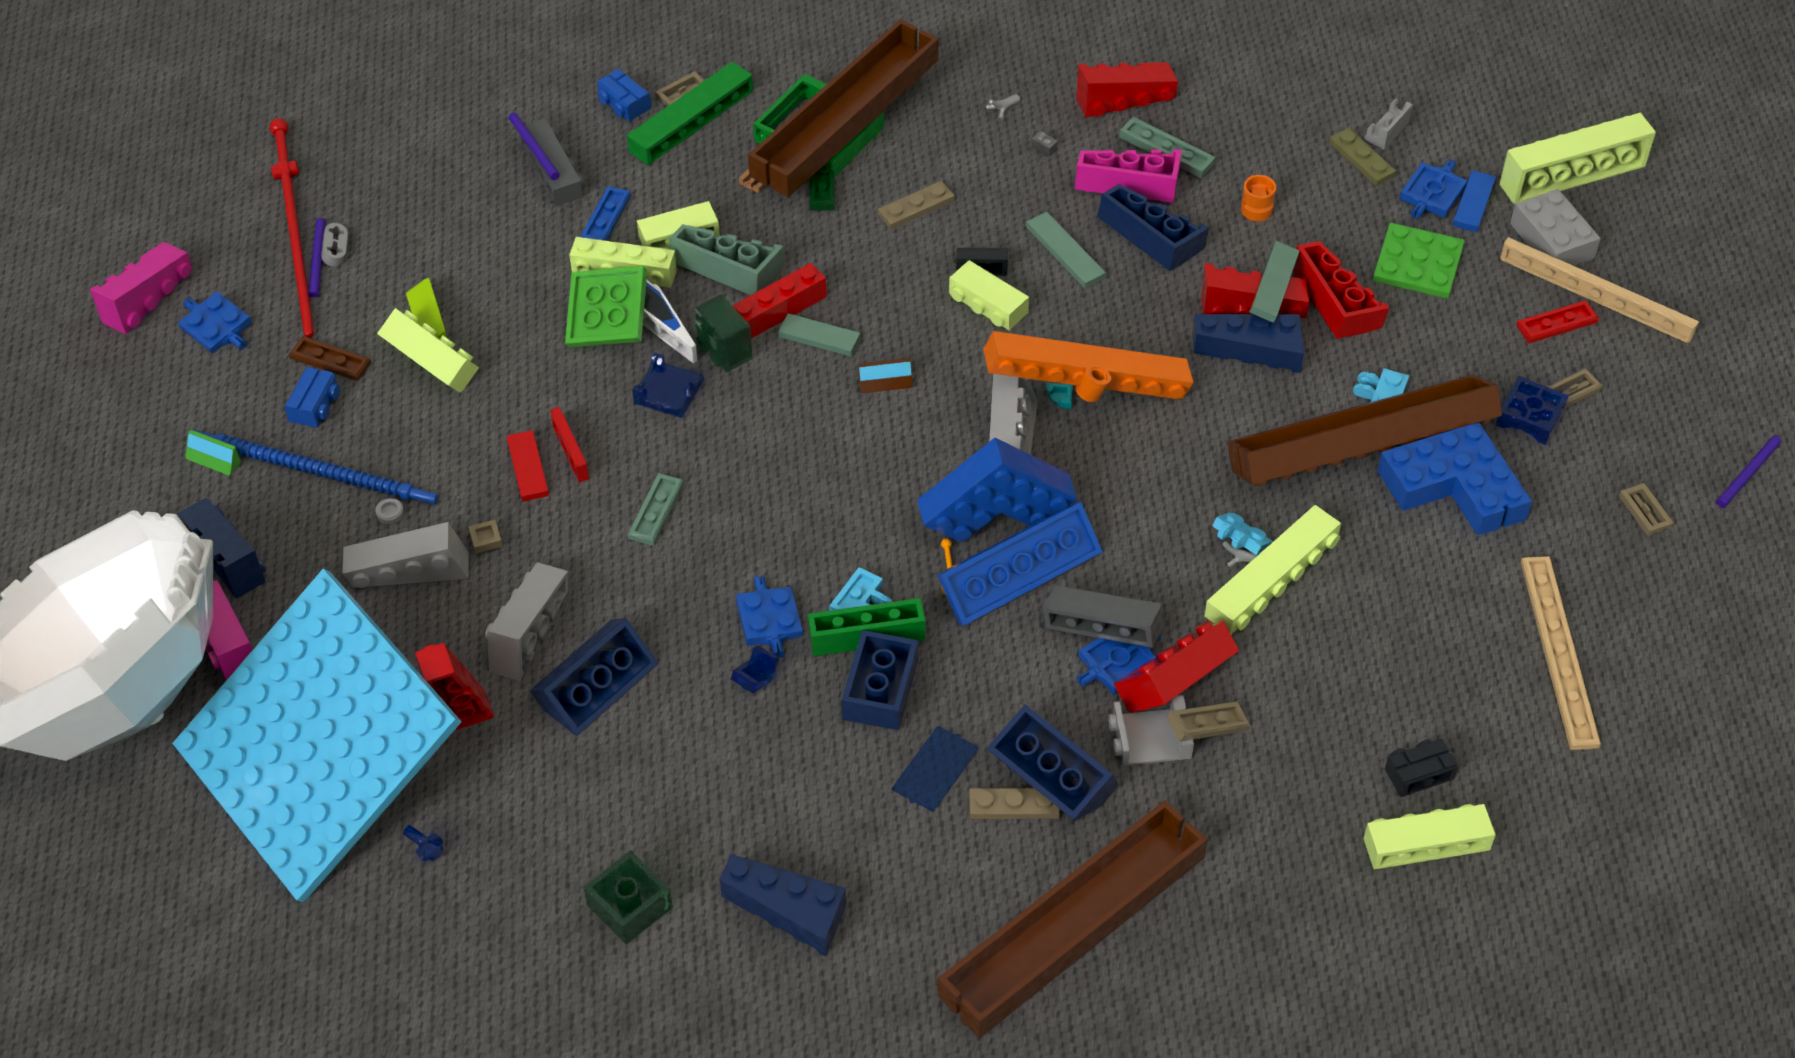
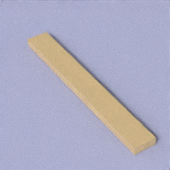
[1500,237,1699,343]
[1521,556,1601,750]

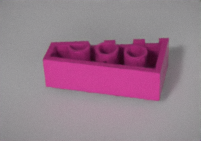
[1075,149,1182,203]
[90,242,193,334]
[205,580,252,681]

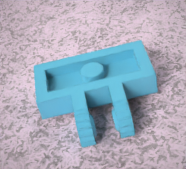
[1353,368,1409,402]
[1212,513,1274,555]
[829,567,892,611]

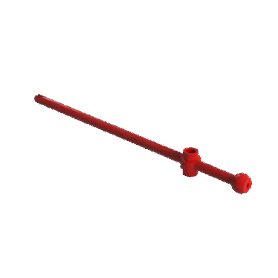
[269,118,314,338]

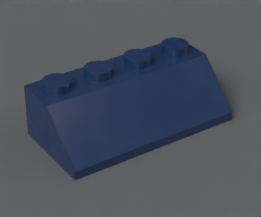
[529,618,658,736]
[987,704,1119,821]

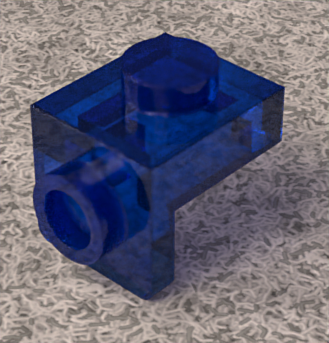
[731,645,779,693]

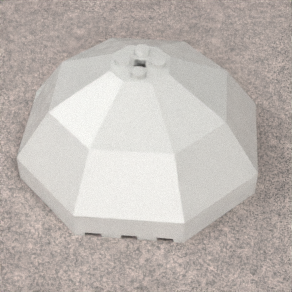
[0,510,213,761]

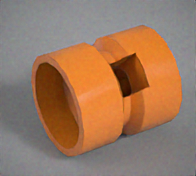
[1241,175,1276,221]

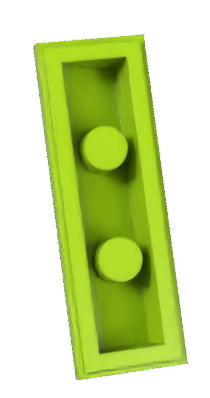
[406,278,447,339]

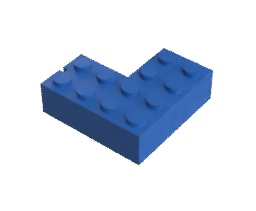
[1378,422,1532,536]
[917,437,1077,542]

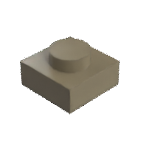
[468,520,503,554]

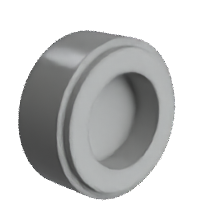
[375,498,404,524]

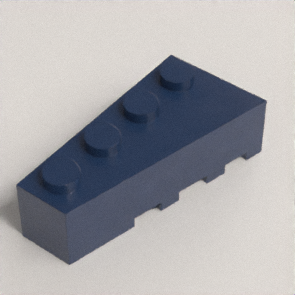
[1097,184,1209,271]
[1192,314,1304,373]
[177,498,266,599]
[720,854,846,956]

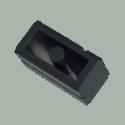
[1385,739,1458,797]

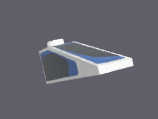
[643,280,697,364]

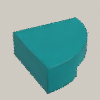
[1046,383,1073,409]

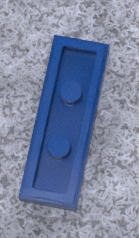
[1452,170,1496,232]
[580,186,631,241]

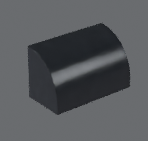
[956,247,1008,276]

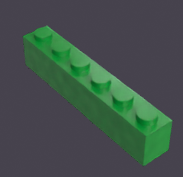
[626,62,753,166]

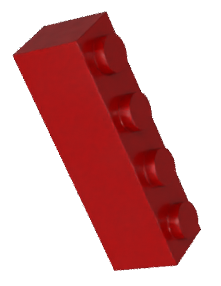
[726,263,827,344]

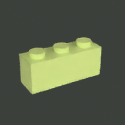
[637,201,719,249]
[949,261,1029,330]

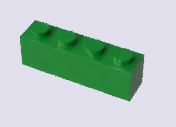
[808,598,925,656]

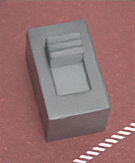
[1032,131,1058,156]

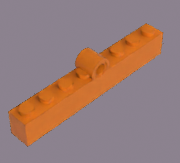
[983,331,1193,402]

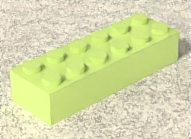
[1500,113,1656,204]

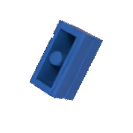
[597,69,652,122]
[284,367,340,427]

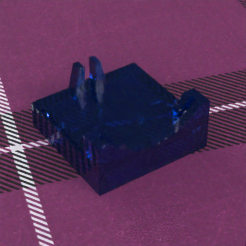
[632,352,704,418]
[1495,376,1569,445]

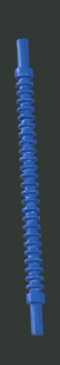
[193,429,439,505]

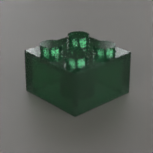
[694,294,753,373]
[583,850,673,944]

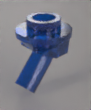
[403,825,444,862]

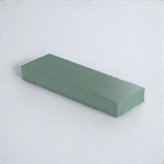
[778,313,861,356]
[628,473,684,546]

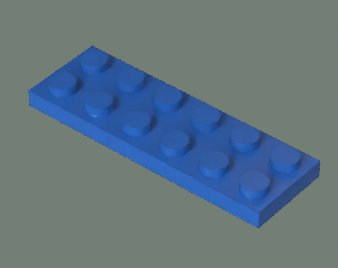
[937,502,1103,626]

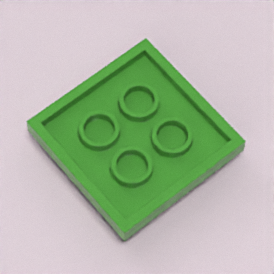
[1373,223,1465,298]
[565,266,647,347]

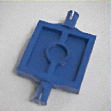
[1399,159,1468,219]
[178,291,252,354]
[735,575,803,659]
[1077,635,1161,695]

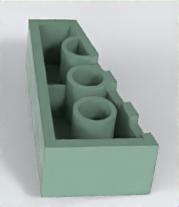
[669,224,783,295]

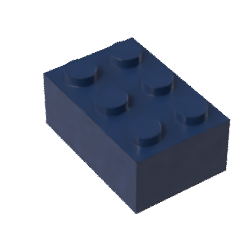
[842,630,918,730]

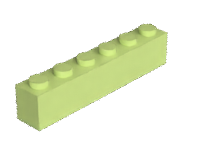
[1205,505,1341,634]

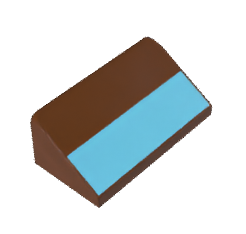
[858,358,913,394]

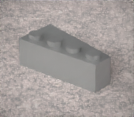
[989,374,1038,455]
[342,522,469,588]
[485,562,568,681]

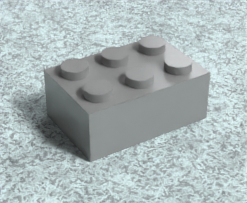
[1510,189,1601,266]

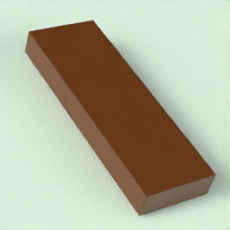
[289,336,371,381]

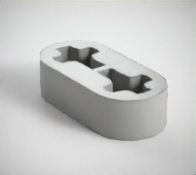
[321,223,348,266]

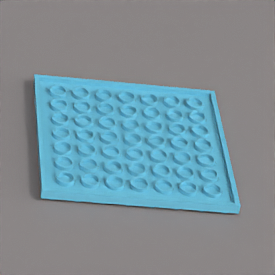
[172,569,462,902]

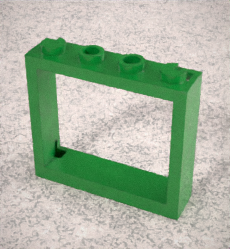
[753,74,884,177]

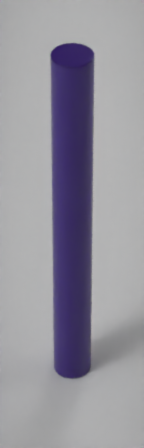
[508,112,560,180]
[309,218,326,297]
[1716,436,1781,508]

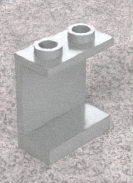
[1108,695,1194,766]

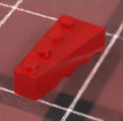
[1076,62,1178,118]
[1293,241,1390,339]
[1201,263,1309,318]
[1114,620,1239,713]
[415,643,495,732]

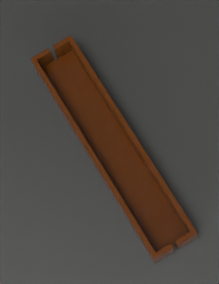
[748,19,939,198]
[1227,375,1502,486]
[938,800,1208,1039]

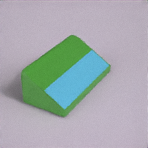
[186,430,241,476]

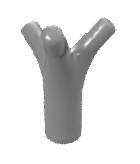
[986,94,1020,118]
[1223,541,1258,567]

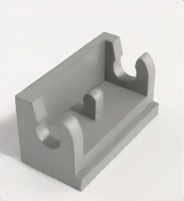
[1363,99,1413,150]

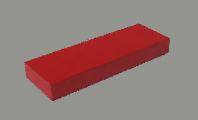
[1516,300,1599,344]
[550,407,589,482]
[506,430,549,502]

